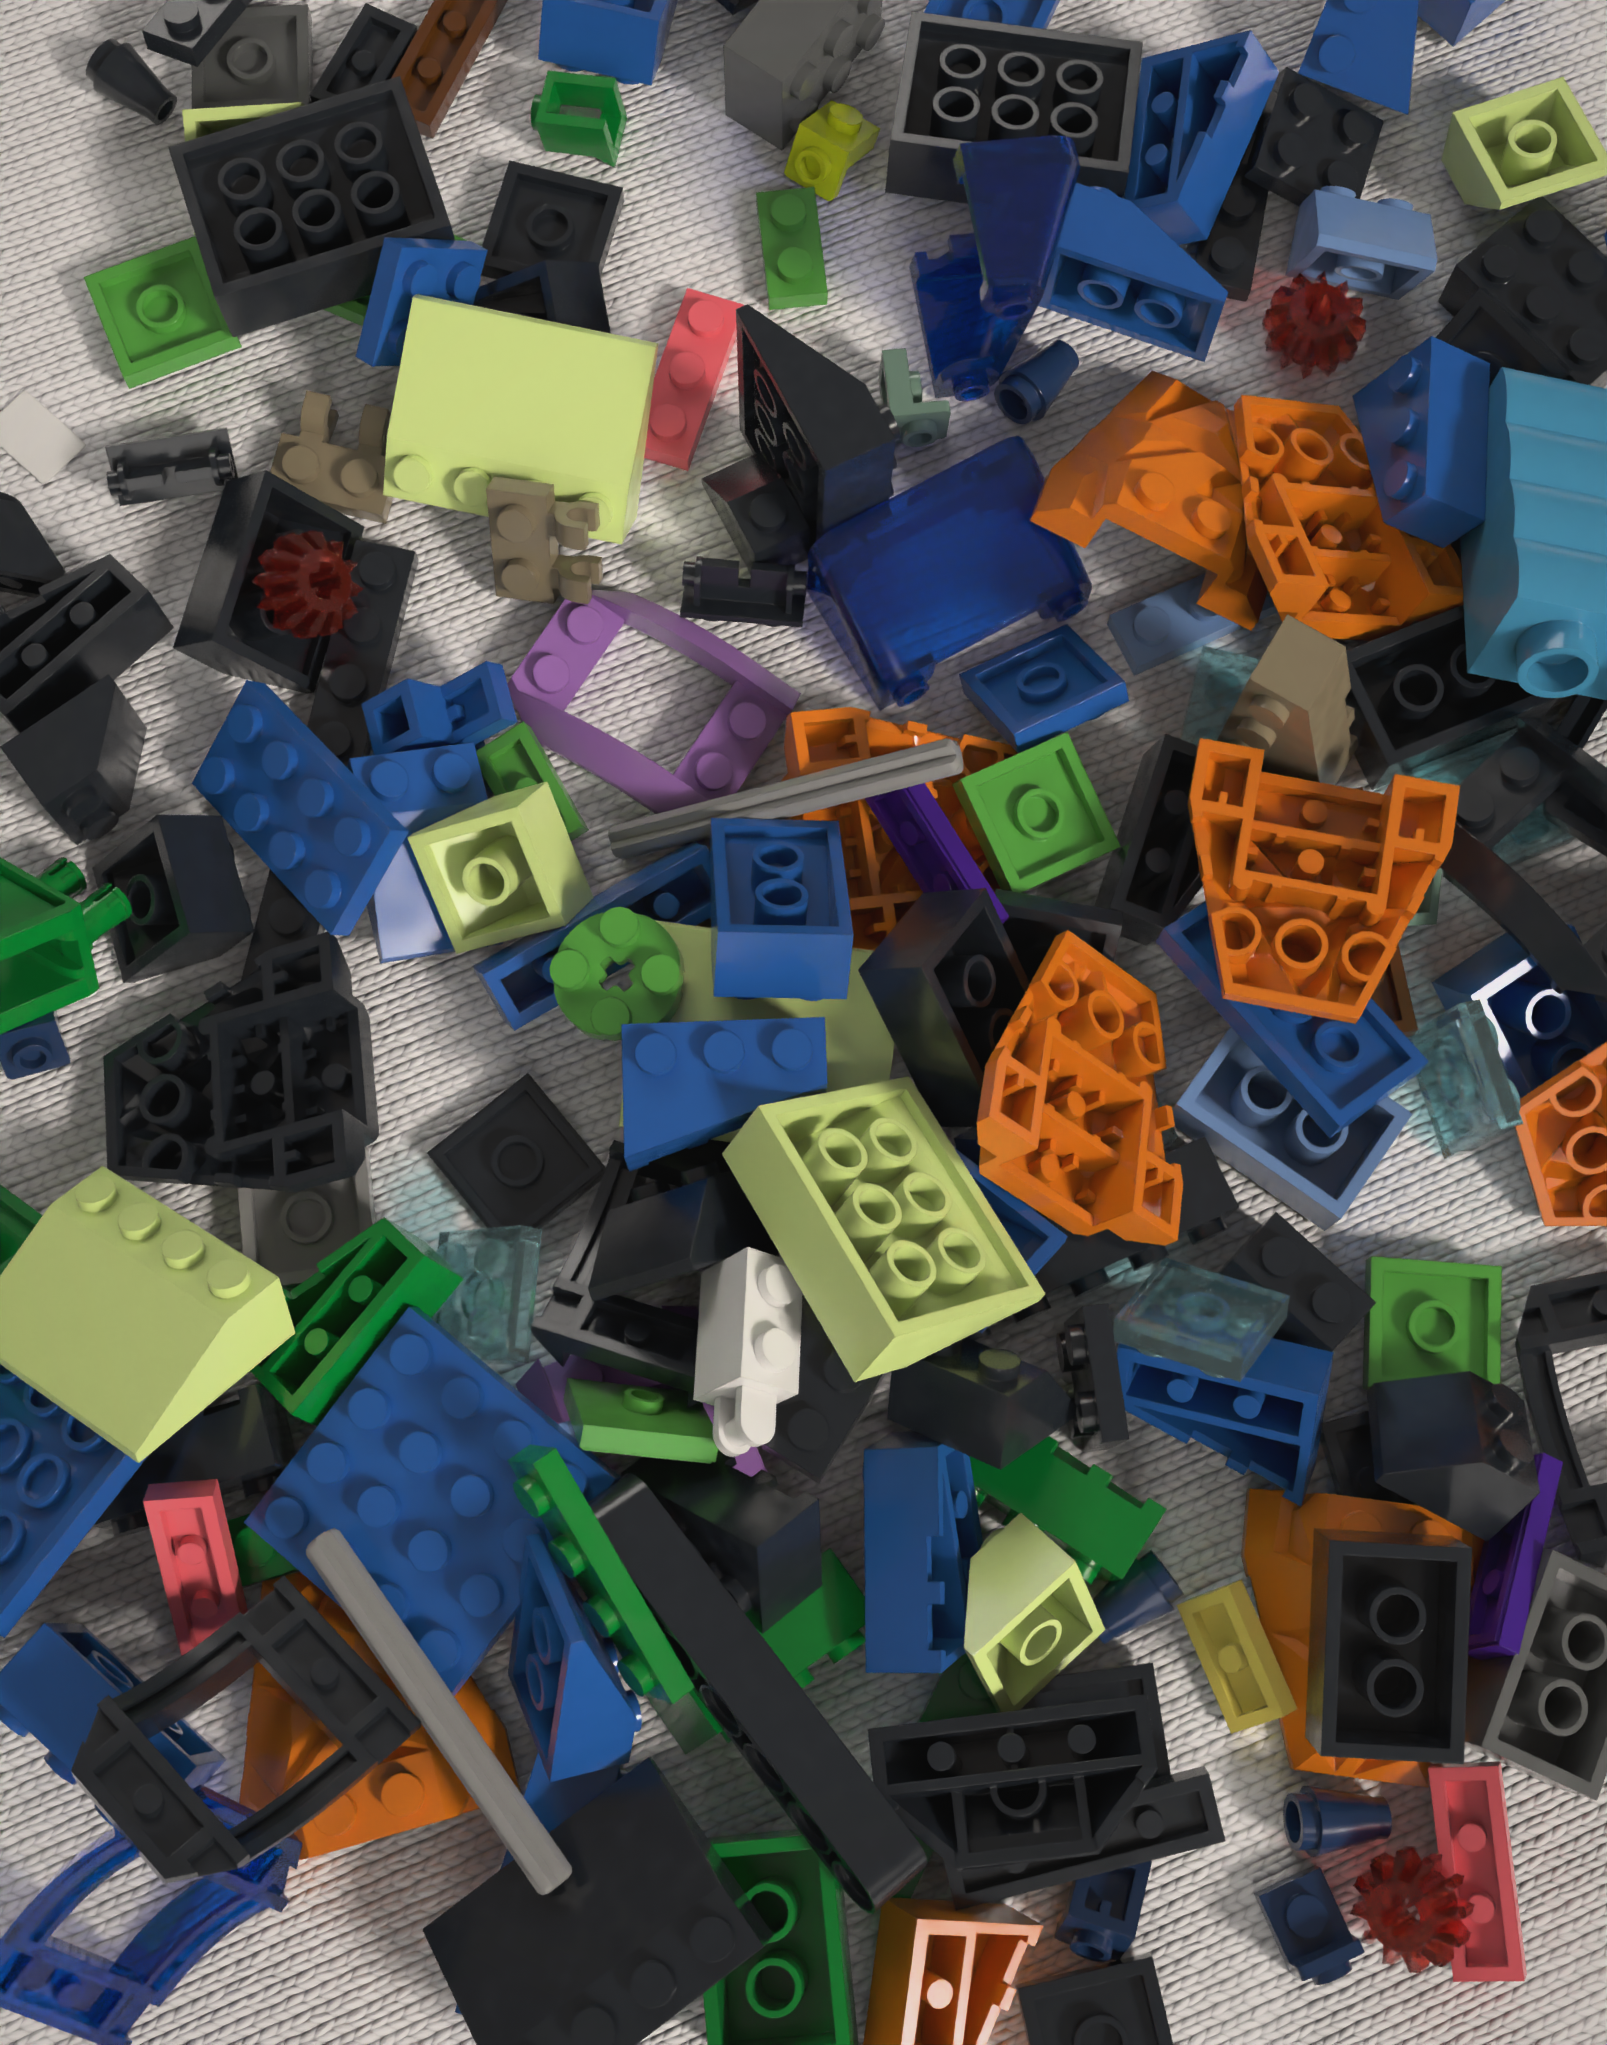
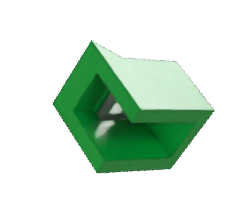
[531,70,627,168]

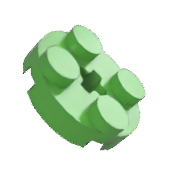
[549,907,685,1041]

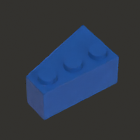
[1298,0,1419,115]
[1124,30,1279,245]
[1352,336,1490,548]
[621,1017,828,1172]
[1117,1307,1334,1506]
[862,1431,983,1673]

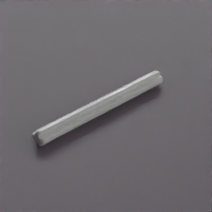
[608,738,964,859]
[306,1528,572,1895]

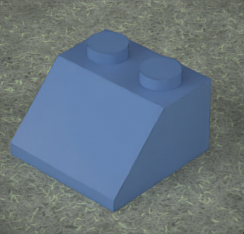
[1285,186,1437,300]

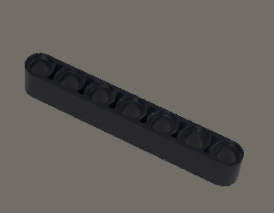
[588,1473,928,1914]

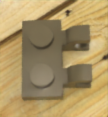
[270,390,394,524]
[486,476,603,604]

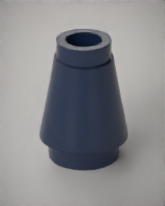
[994,340,1079,425]
[1092,1550,1184,1644]
[1283,1786,1392,1857]

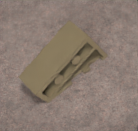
[1217,614,1358,785]

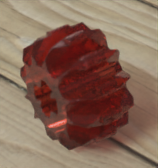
[1262,270,1366,379]
[251,530,364,639]
[1350,1846,1475,1973]

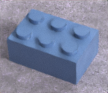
[1173,1026,1413,1231]

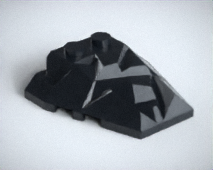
[103,932,379,1192]

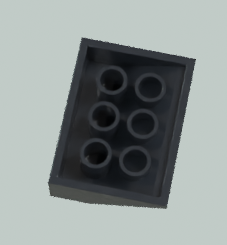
[885,11,1143,216]
[168,76,455,337]
[736,304,900,578]
[422,1756,774,2045]

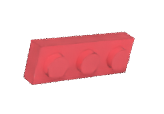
[644,288,744,471]
[143,1479,248,1657]
[1428,1761,1527,1982]

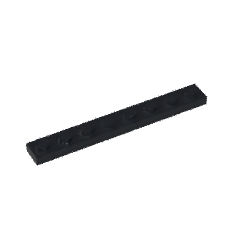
[241,540,419,980]

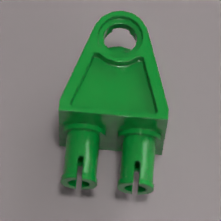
[0,857,132,1034]

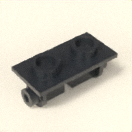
[105,427,239,506]
[680,556,807,628]

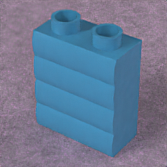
[1460,367,1607,700]

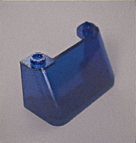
[909,135,1080,401]
[807,436,1092,711]

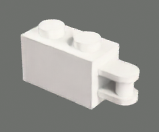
[693,1247,803,1457]

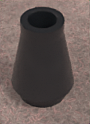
[86,38,177,125]

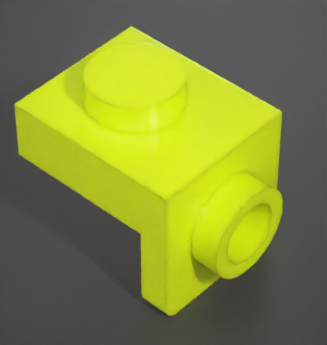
[784,100,881,201]

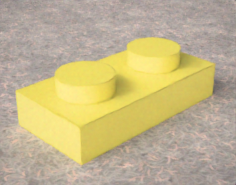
[1176,1579,1298,1734]

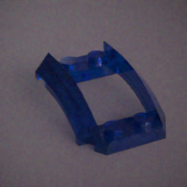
[0,1784,302,2045]

